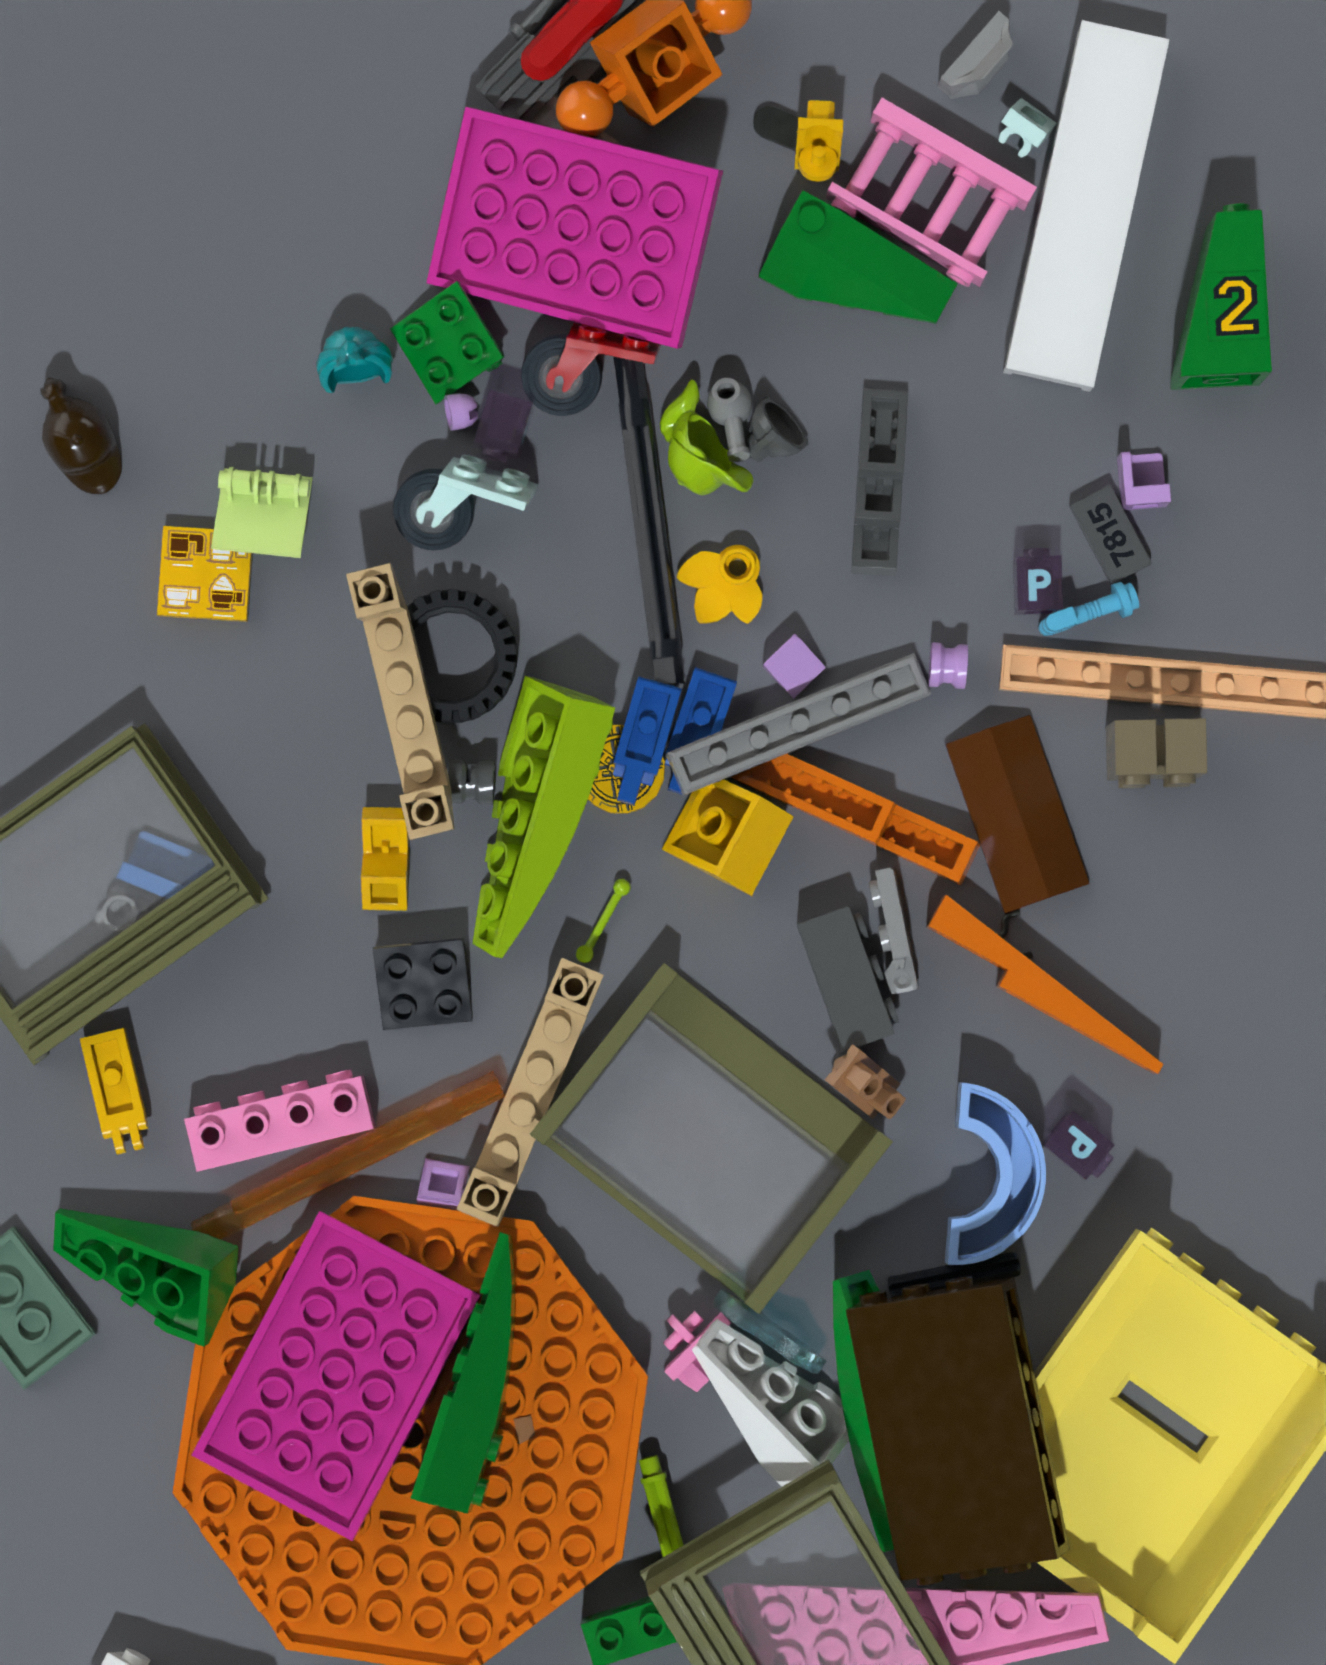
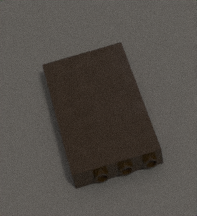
[846,1276,1070,1585]

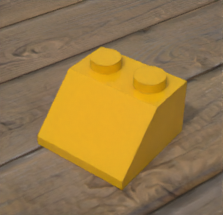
[662,780,794,896]

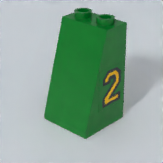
[1170,203,1272,390]

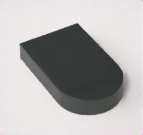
[753,106,798,151]

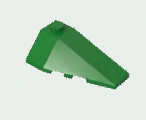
[758,190,958,324]
[53,1208,238,1347]

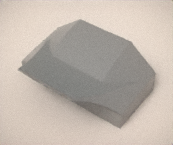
[938,11,1013,99]

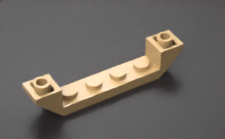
[346,563,455,840]
[456,958,604,1227]

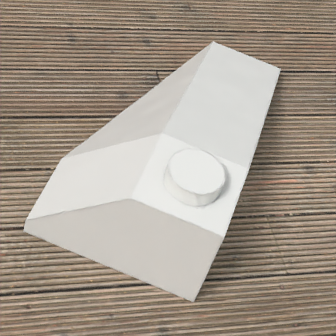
[692,1319,849,1487]

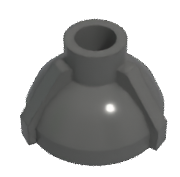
[745,396,809,462]

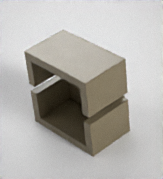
[1106,718,1207,789]

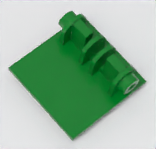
[390,281,504,405]

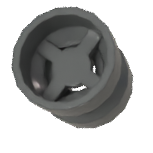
[448,759,495,805]

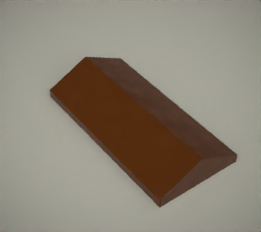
[945,715,1090,914]

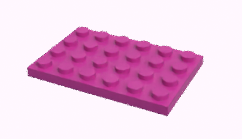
[426,107,724,349]
[192,1211,482,1541]

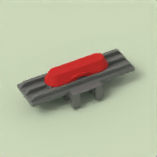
[475,0,646,122]

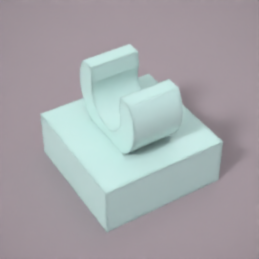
[999,98,1057,158]

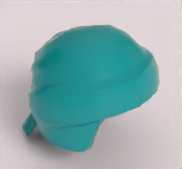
[316,327,393,393]

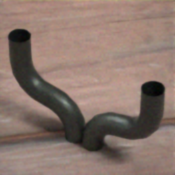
[998,909,1033,959]

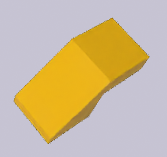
[361,807,409,911]

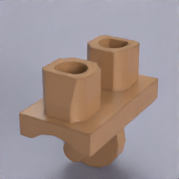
[825,1044,906,1119]

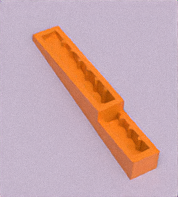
[729,754,980,886]
[926,895,1164,1074]

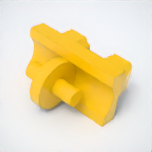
[794,100,843,182]

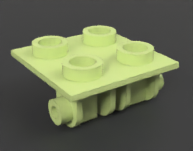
[211,467,313,558]

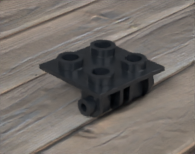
[373,938,472,1030]

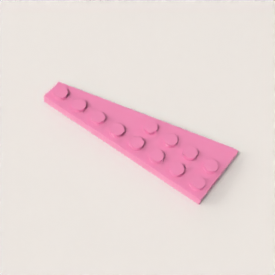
[722,1583,1110,1665]

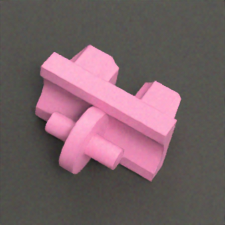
[663,1311,732,1392]

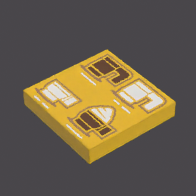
[157,526,253,622]

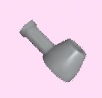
[707,378,752,462]

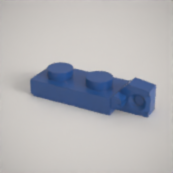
[665,667,737,796]
[613,676,682,806]

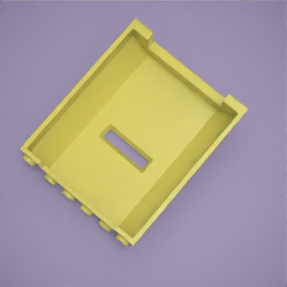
[1034,1228,1326,1664]

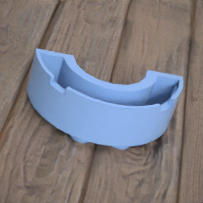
[945,1082,1046,1265]

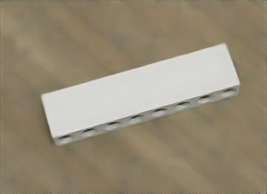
[1003,20,1170,392]

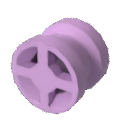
[928,642,968,689]

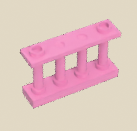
[826,98,1037,287]

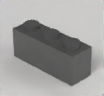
[797,906,899,1052]

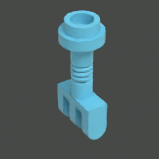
[1038,582,1139,636]

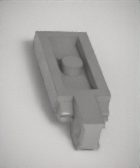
[869,867,919,994]

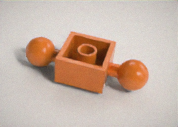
[556,0,752,138]

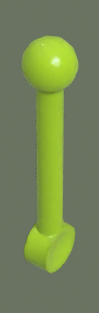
[576,878,631,963]

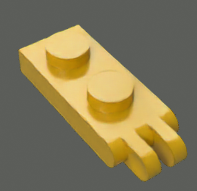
[79,1028,149,1155]

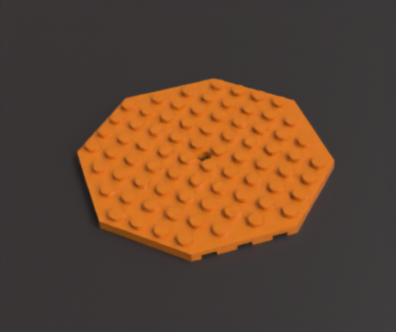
[172,1196,649,1665]

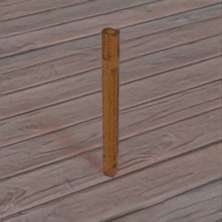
[191,1071,506,1239]

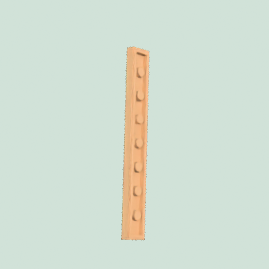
[999,644,1326,719]

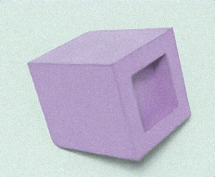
[1117,451,1171,510]

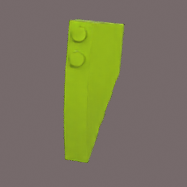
[472,676,616,958]

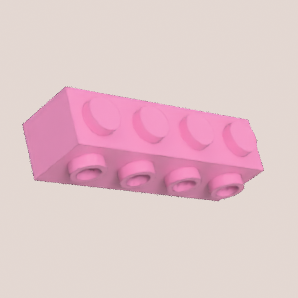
[184,1069,376,1172]

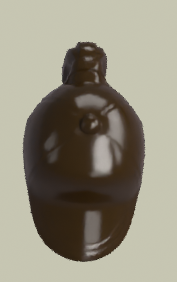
[40,377,122,494]

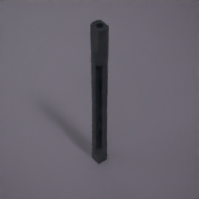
[613,356,685,685]

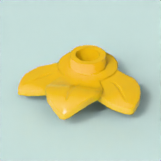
[676,545,763,624]

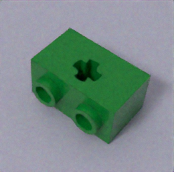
[581,1596,677,1665]

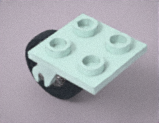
[393,455,538,550]

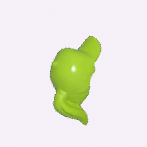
[660,380,753,495]

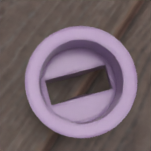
[444,393,478,431]

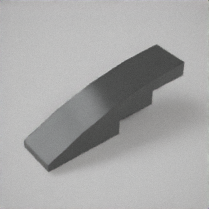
[851,388,908,576]

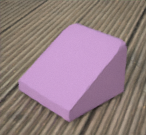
[763,634,826,699]
[416,1158,470,1210]

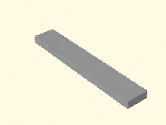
[666,653,931,796]

